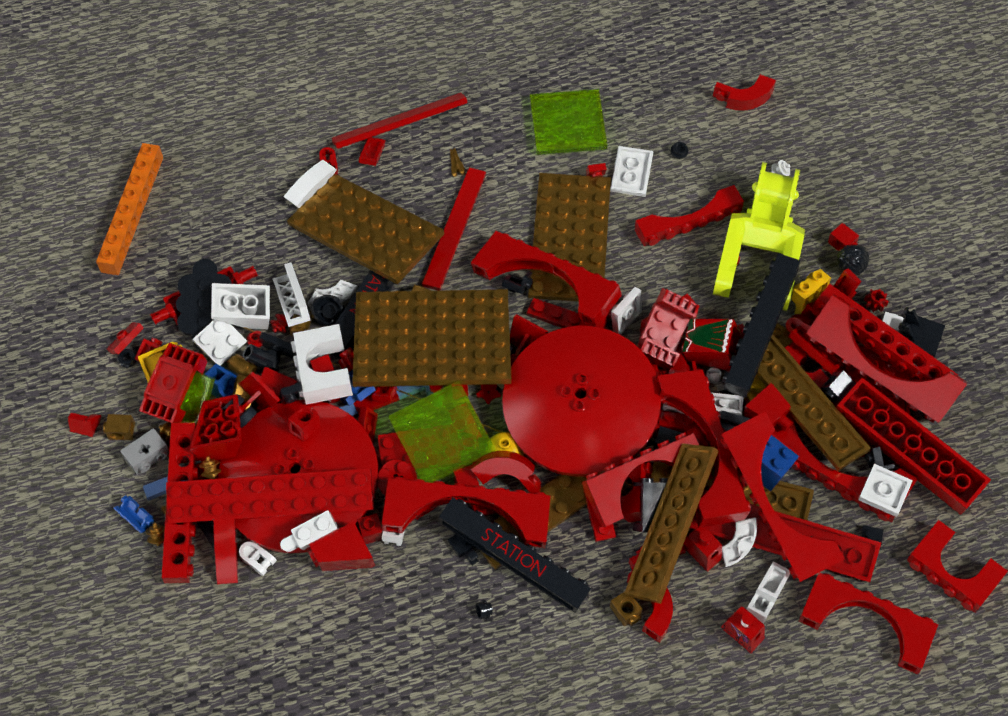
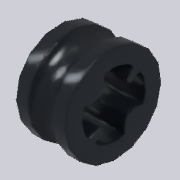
[118,349,136,368]

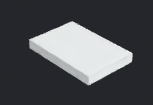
[610,146,653,197]

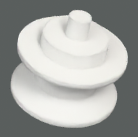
[771,160,790,176]

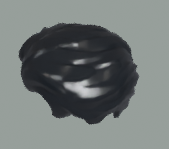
[837,245,869,276]
[310,295,345,326]

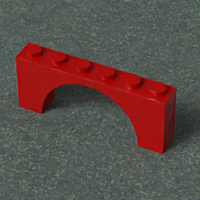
[581,432,713,527]
[798,572,939,675]

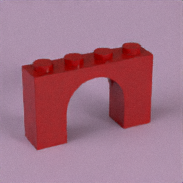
[907,520,1008,613]

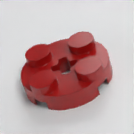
[378,459,417,496]

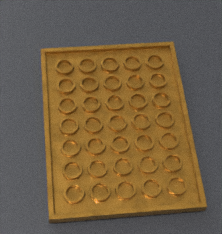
[353,289,511,387]

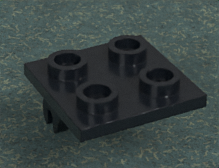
[898,307,945,357]

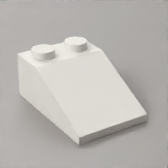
[211,283,270,330]

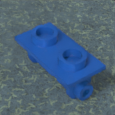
[113,495,154,533]

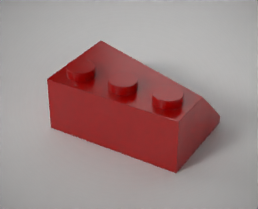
[190,394,242,462]

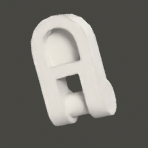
[239,541,277,576]

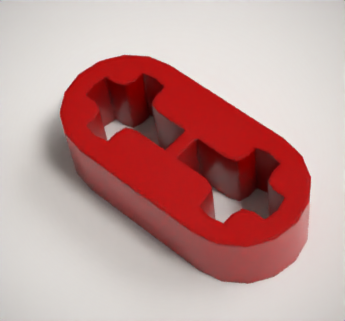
[319,147,338,175]

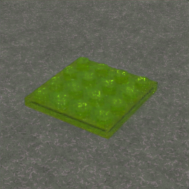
[530,89,607,155]
[388,381,496,483]

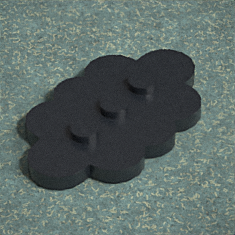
[176,259,232,351]

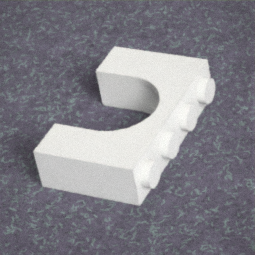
[291,324,353,405]

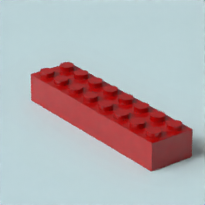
[836,378,991,515]

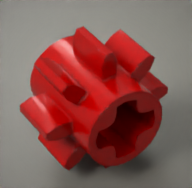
[864,289,889,313]
[338,347,354,371]

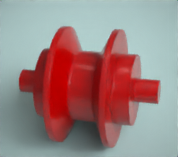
[270,314,288,333]

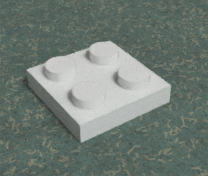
[611,287,642,335]
[192,320,247,366]
[858,464,913,517]

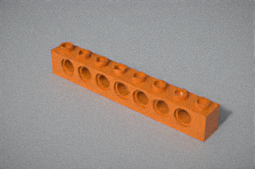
[96,143,163,276]

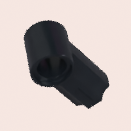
[242,344,281,372]

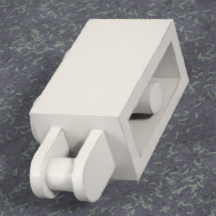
[280,510,339,552]

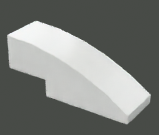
[284,160,337,208]
[746,561,791,624]

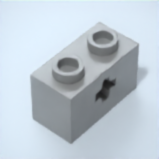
[120,428,169,475]

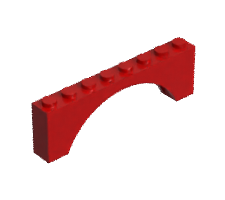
[471,231,622,327]
[806,294,968,423]
[656,369,751,528]
[720,411,845,582]
[772,414,918,523]
[382,477,551,549]

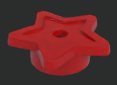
[476,384,501,405]

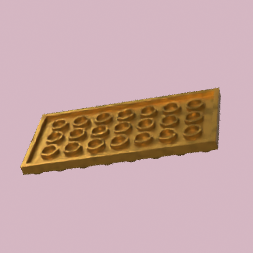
[528,173,611,302]
[287,174,444,285]

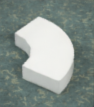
[308,280,358,306]
[722,517,757,567]

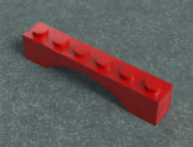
[634,185,744,246]

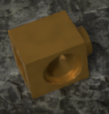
[103,414,135,440]
[610,591,642,627]

